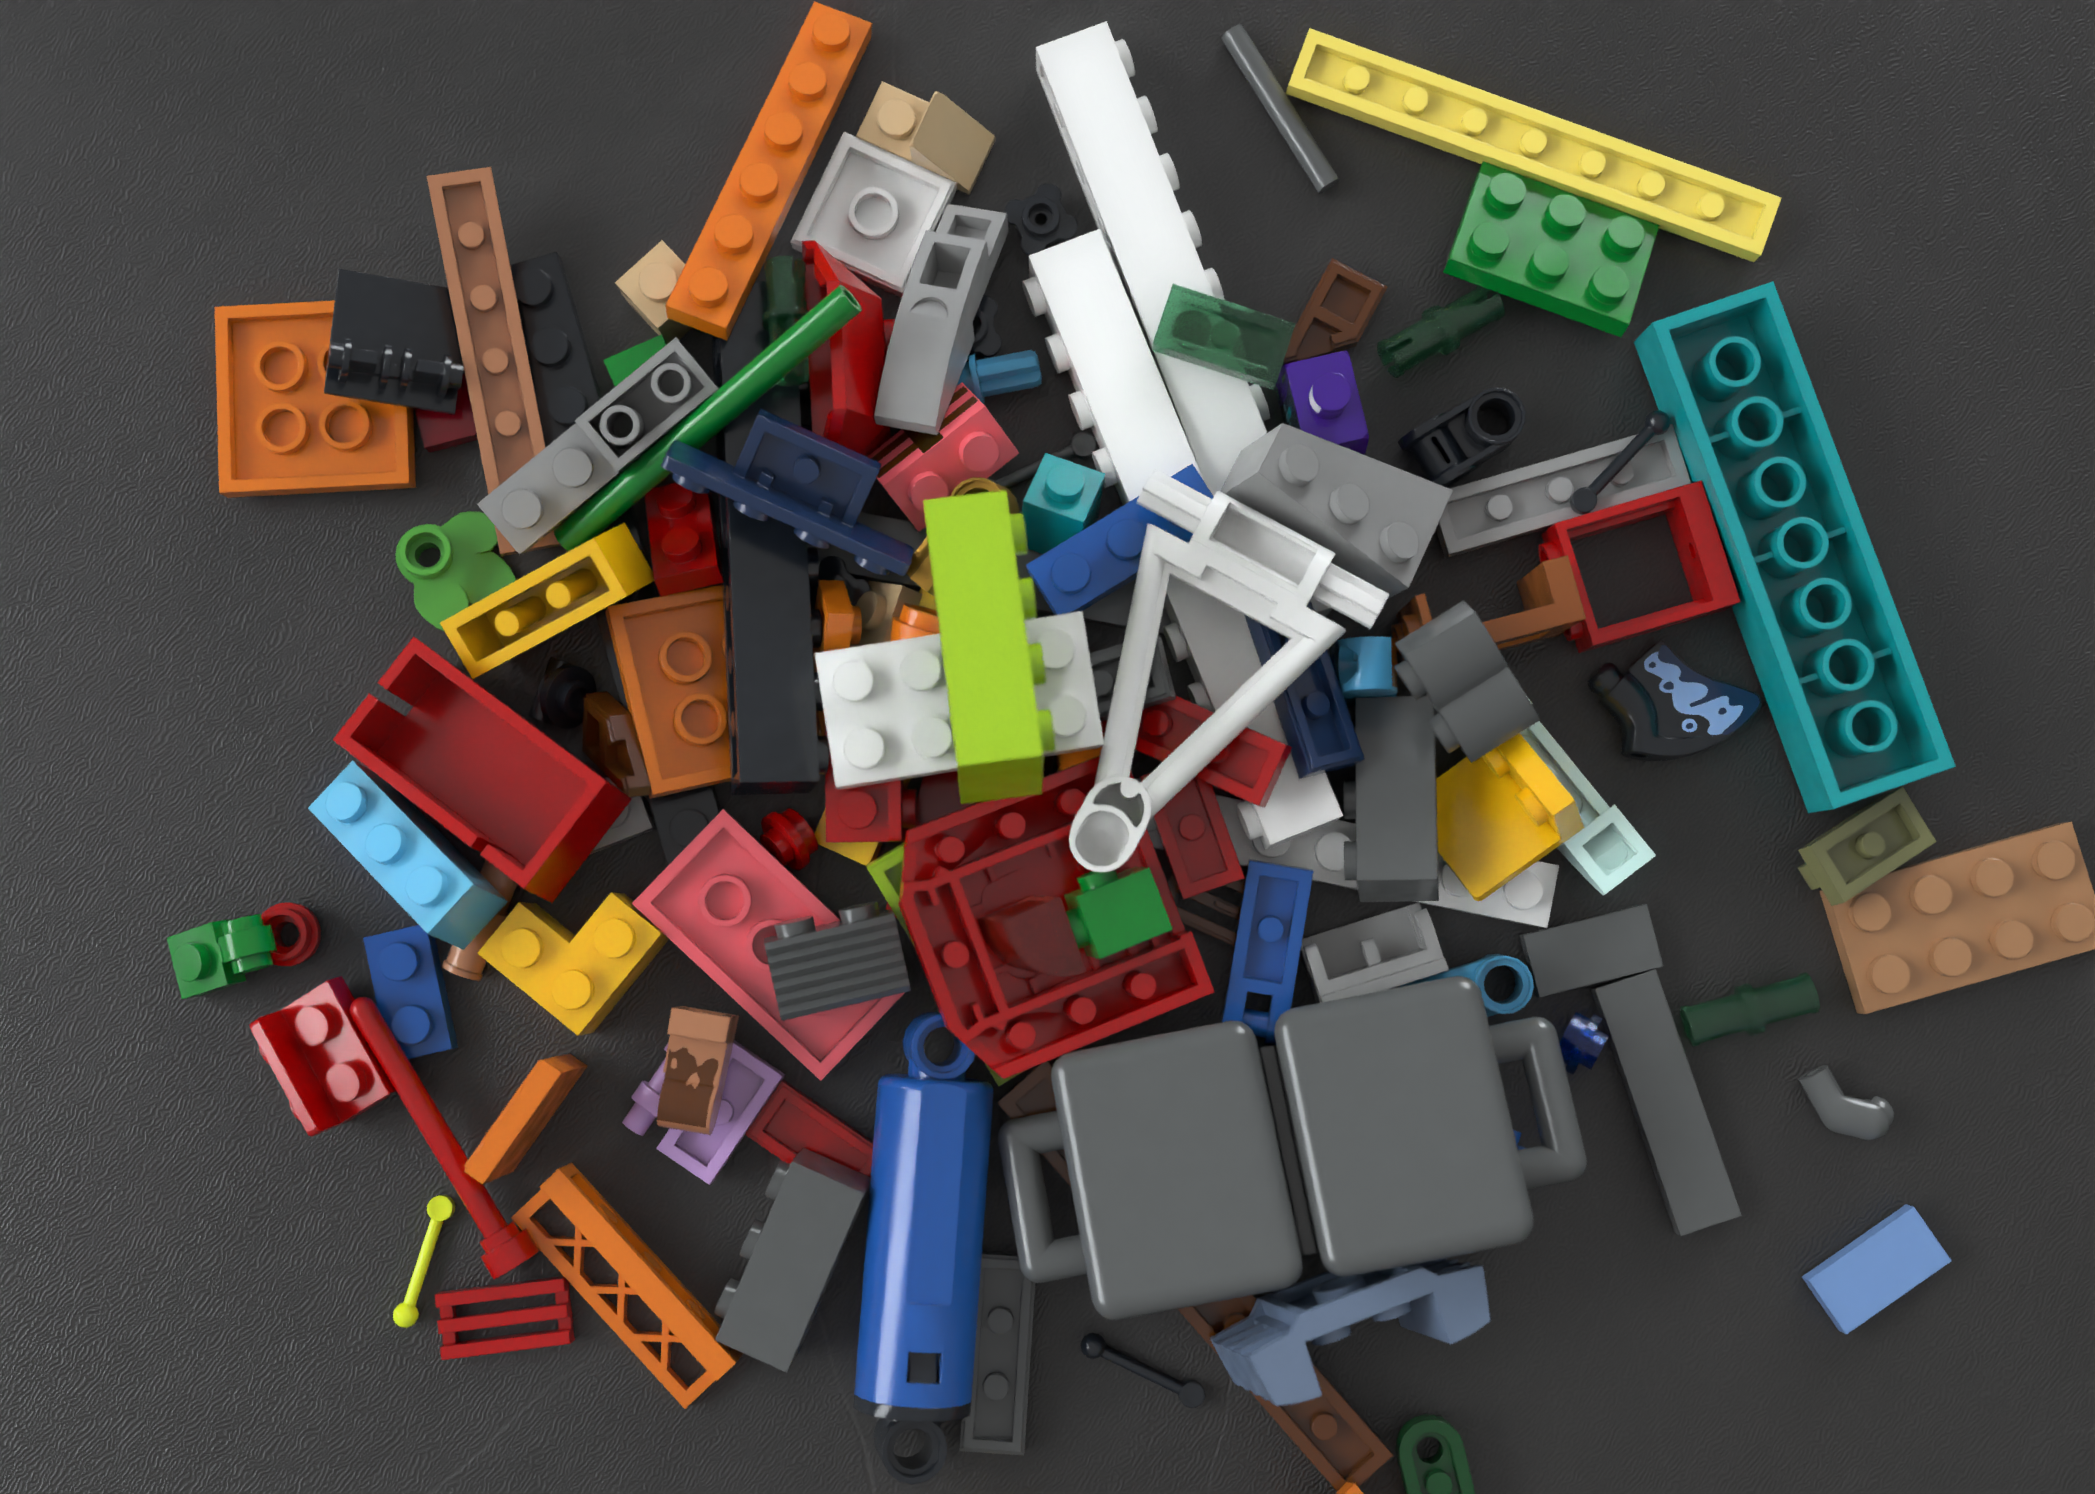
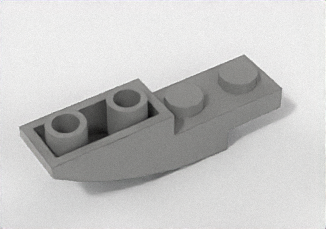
[874,204,1009,435]
[477,337,718,555]

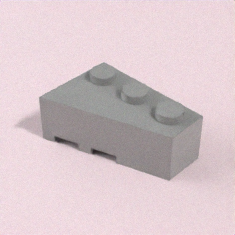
[1220,423,1453,599]

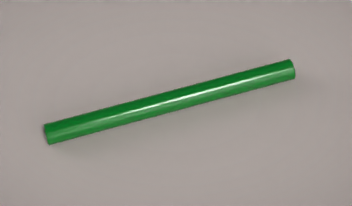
[554,285,862,552]

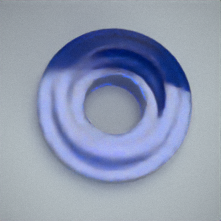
[1559,1012,1609,1075]

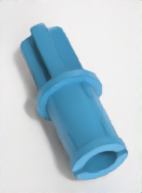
[957,350,1042,404]

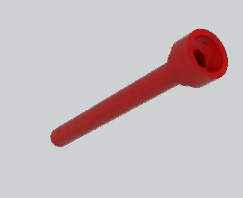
[349,997,539,1279]

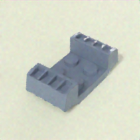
[1210,1258,1490,1406]

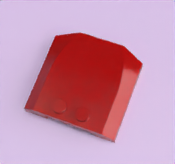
[899,755,1215,1079]

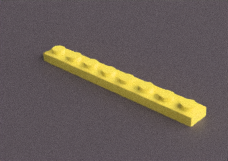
[1286,28,1781,262]

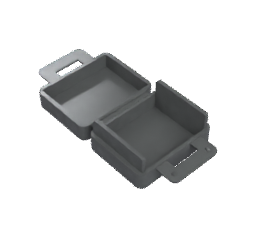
[998,976,1587,1320]

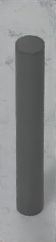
[1221,24,1340,194]

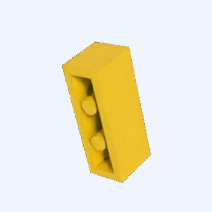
[440,522,654,679]

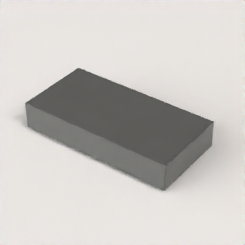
[1519,904,1664,997]

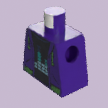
[1272,350,1369,455]

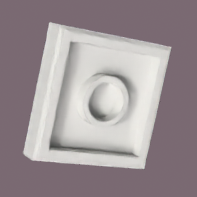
[791,132,957,298]

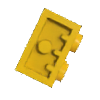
[1436,733,1584,901]

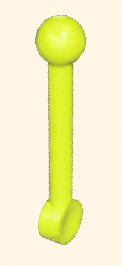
[393,1195,455,1328]

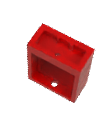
[1538,480,1741,653]

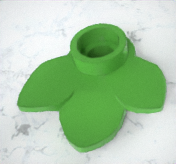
[396,511,516,632]

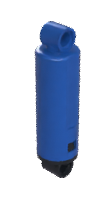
[853,1011,994,1484]

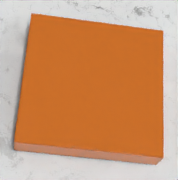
[464,1053,587,1184]

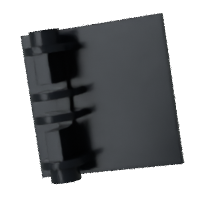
[324,269,464,415]

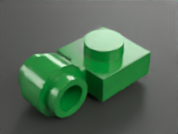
[167,914,277,1000]

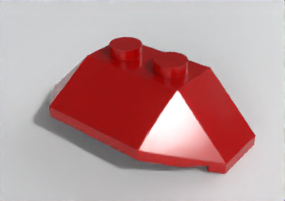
[802,240,895,457]

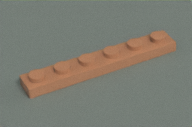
[427,167,561,556]

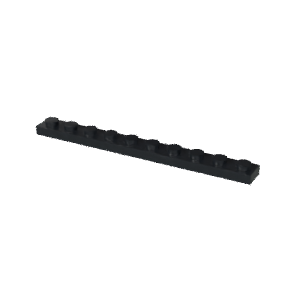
[510,252,721,865]

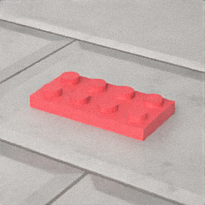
[632,808,905,1081]

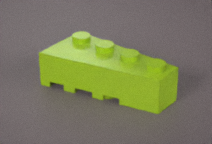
[923,490,1055,804]

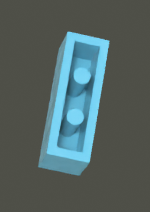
[308,760,508,950]

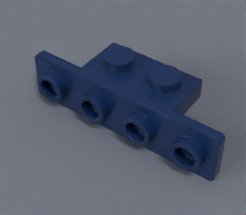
[661,409,914,576]

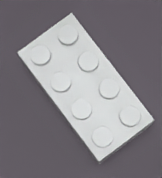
[815,611,1104,790]

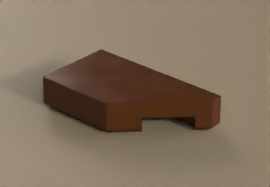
[1277,258,1387,366]
[583,691,650,797]

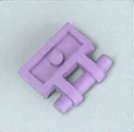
[622,1040,785,1185]

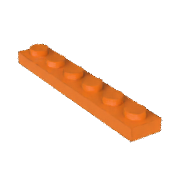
[666,1,872,341]

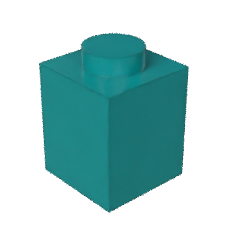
[1022,453,1105,554]

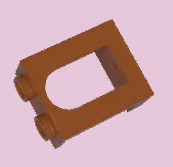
[1391,555,1586,662]

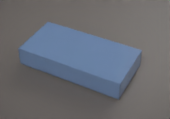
[1802,1204,1951,1335]

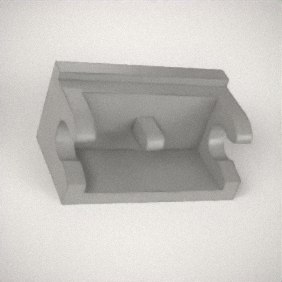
[1300,903,1449,1004]

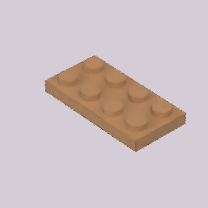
[1820,821,2095,1014]

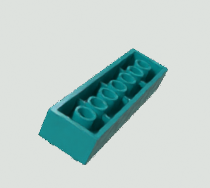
[1634,282,1956,813]

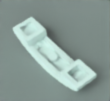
[1520,698,1656,896]

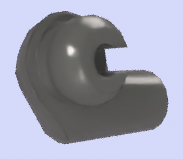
[1799,1065,1895,1141]

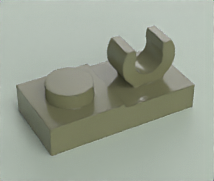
[1797,787,1936,906]

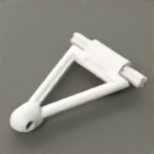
[1069,469,1389,873]

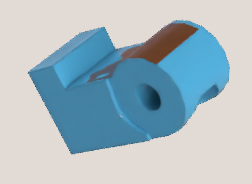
[1329,636,1398,705]

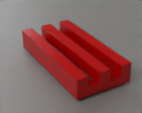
[435,1276,575,1360]

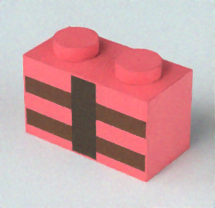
[867,383,1019,532]

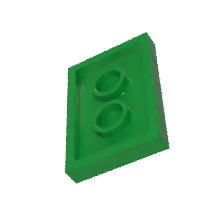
[1443,161,1659,337]

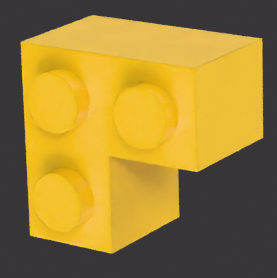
[477,892,669,1036]

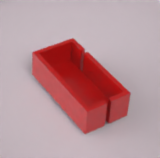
[333,637,632,903]

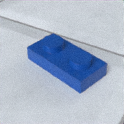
[363,925,458,1059]

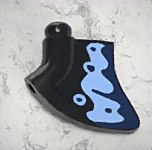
[1588,640,1761,761]

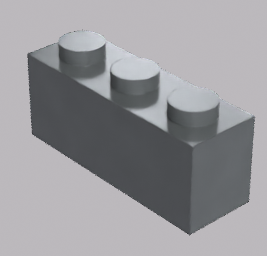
[1344,696,1439,902]
[714,1148,871,1373]

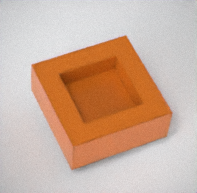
[815,580,862,653]

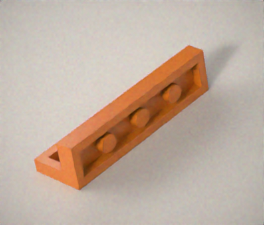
[511,1163,743,1409]

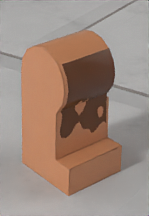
[657,1006,739,1135]

